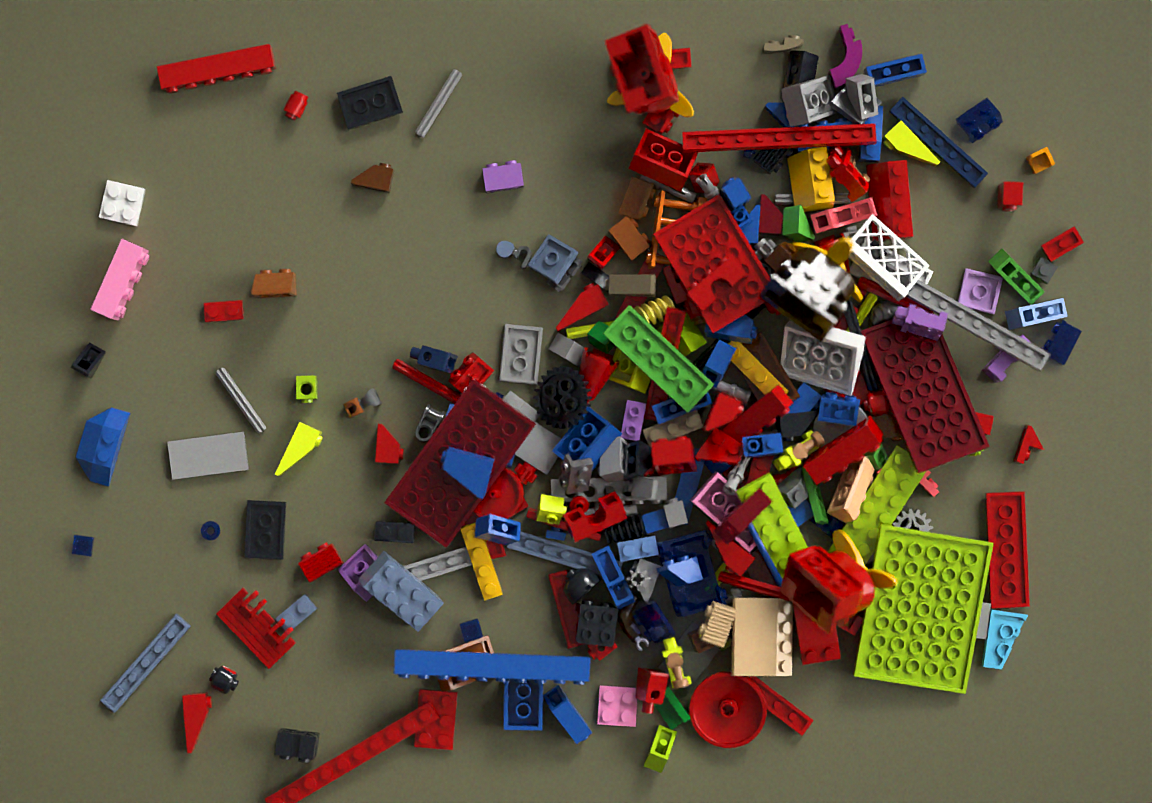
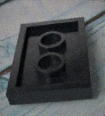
[337,76,403,130]
[244,500,286,560]

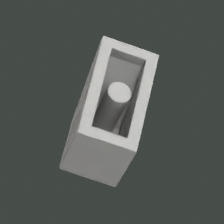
[846,74,878,119]
[503,391,541,422]
[598,436,629,483]
[628,477,658,499]
[631,558,662,602]

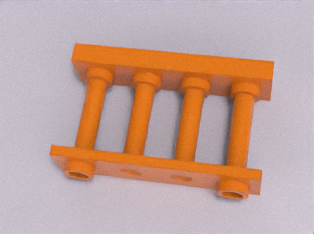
[646,191,707,269]

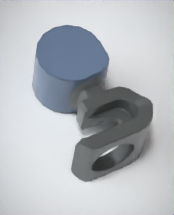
[496,241,532,269]

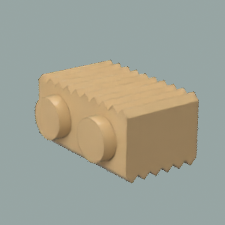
[698,601,736,647]

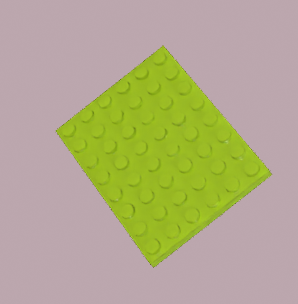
[853,524,994,694]

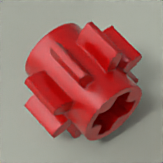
[514,461,537,485]

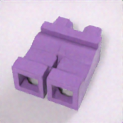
[892,304,948,341]
[982,334,1031,383]

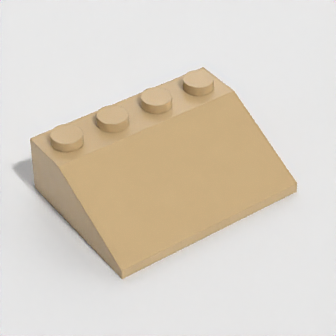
[732,597,793,676]

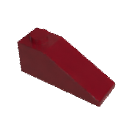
[714,488,773,545]

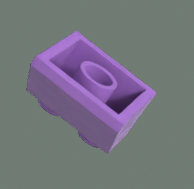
[338,544,378,602]

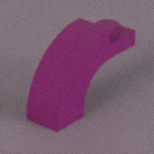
[828,24,862,90]

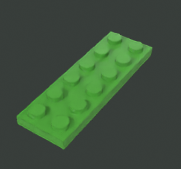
[603,305,714,413]

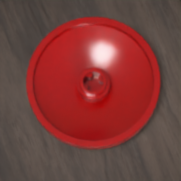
[689,671,767,748]

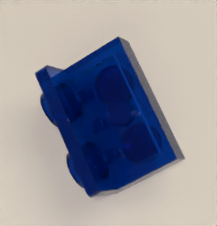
[956,98,1003,143]

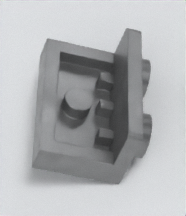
[559,454,593,494]

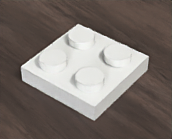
[99,180,146,226]

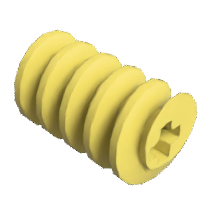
[634,295,675,325]

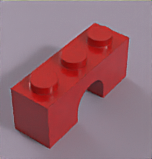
[686,256,747,312]
[563,491,627,542]

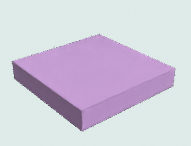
[957,269,1003,315]

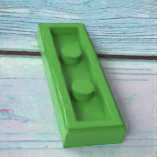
[802,467,829,525]

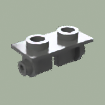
[546,258,582,292]

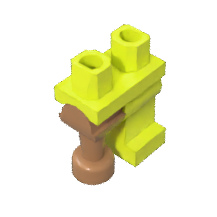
[772,429,825,471]
[662,637,692,689]

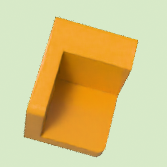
[1026,147,1055,174]

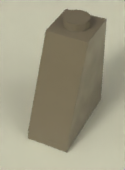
[605,275,656,297]

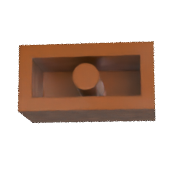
[608,216,650,262]

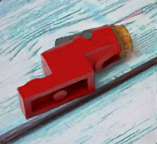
[662,265,705,326]

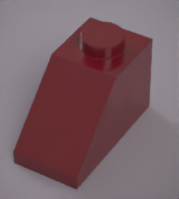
[759,194,783,235]

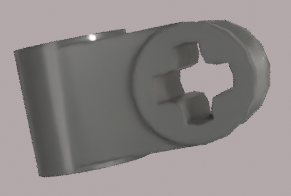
[415,404,445,442]

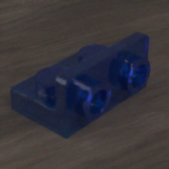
[1043,320,1082,365]

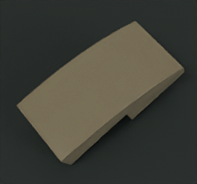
[763,35,804,54]

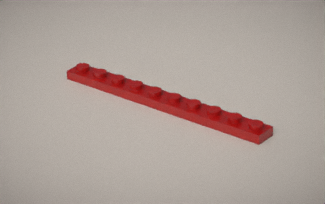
[682,124,877,153]
[265,702,439,803]

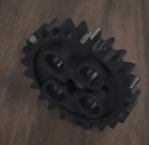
[533,366,592,429]

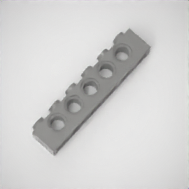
[551,476,667,506]

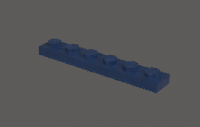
[889,97,988,188]

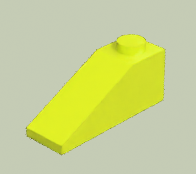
[883,121,940,167]
[275,422,323,476]

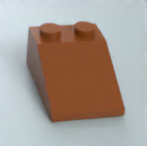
[252,269,297,298]
[436,635,494,692]

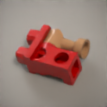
[826,146,870,202]

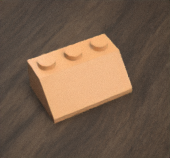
[827,456,875,523]

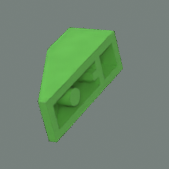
[988,248,1045,305]

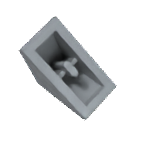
[549,333,589,368]

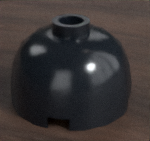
[563,568,601,605]

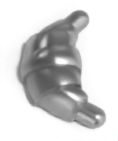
[868,300,902,328]

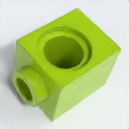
[296,375,318,403]

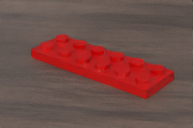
[985,491,1030,608]

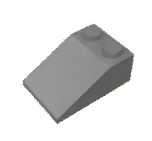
[781,75,838,127]

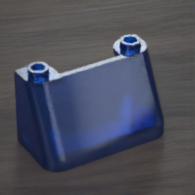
[657,530,728,617]

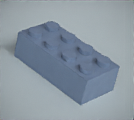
[358,551,444,632]

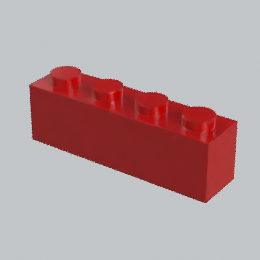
[721,384,793,444]

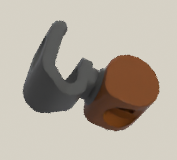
[343,388,382,418]

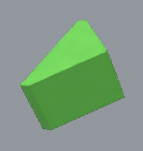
[783,205,815,242]

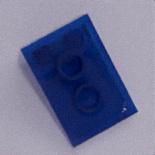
[633,598,676,644]

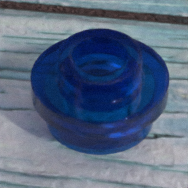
[201,521,220,540]

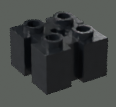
[275,728,320,762]

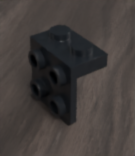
[575,600,618,647]

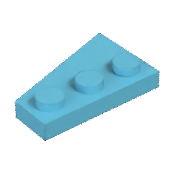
[981,609,1028,669]

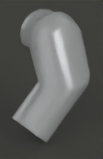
[716,587,742,605]

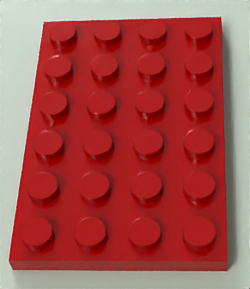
[653,194,770,333]

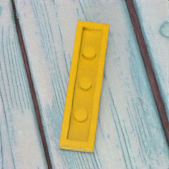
[729,341,789,395]
[461,523,503,601]

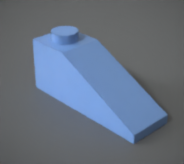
[1005,298,1068,330]

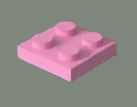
[597,685,637,727]

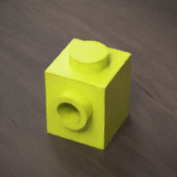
[536,494,567,524]

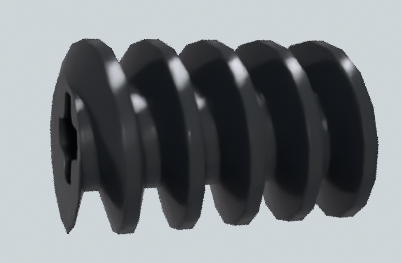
[605,514,646,544]

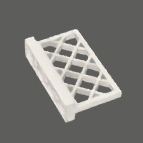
[849,214,930,301]

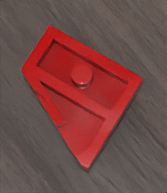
[695,428,744,465]

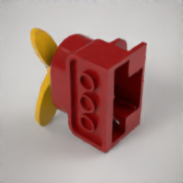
[605,24,694,118]
[780,529,897,635]

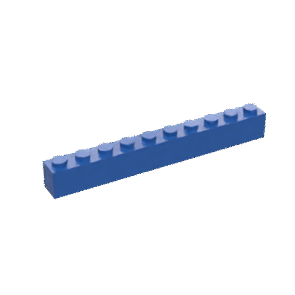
[394,649,590,685]

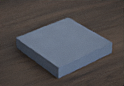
[527,234,579,285]

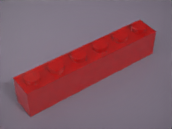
[157,44,276,93]

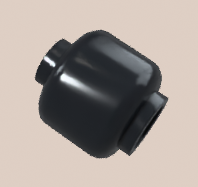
[209,666,239,694]

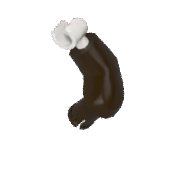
[617,595,648,651]

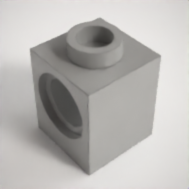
[663,498,688,528]

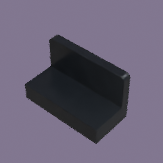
[783,50,819,88]

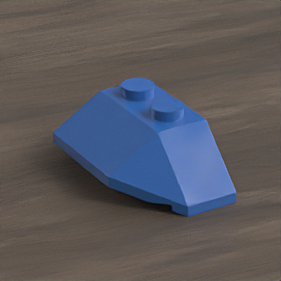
[76,408,130,486]

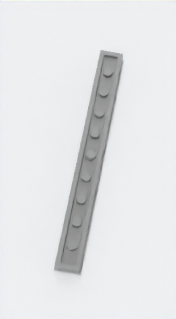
[879,263,1050,372]

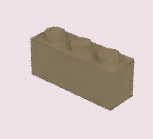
[642,410,703,447]

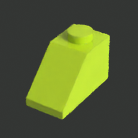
[644,725,677,773]

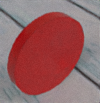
[474,468,524,519]

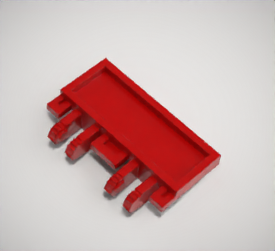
[216,588,296,669]

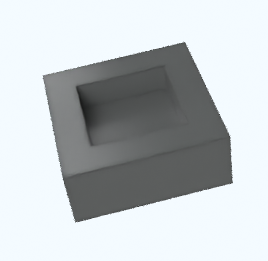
[1031,257,1058,283]

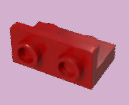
[642,108,679,135]
[448,352,494,393]

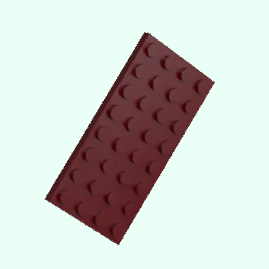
[861,310,990,474]
[384,378,536,548]

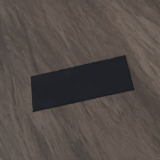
[581,262,609,292]

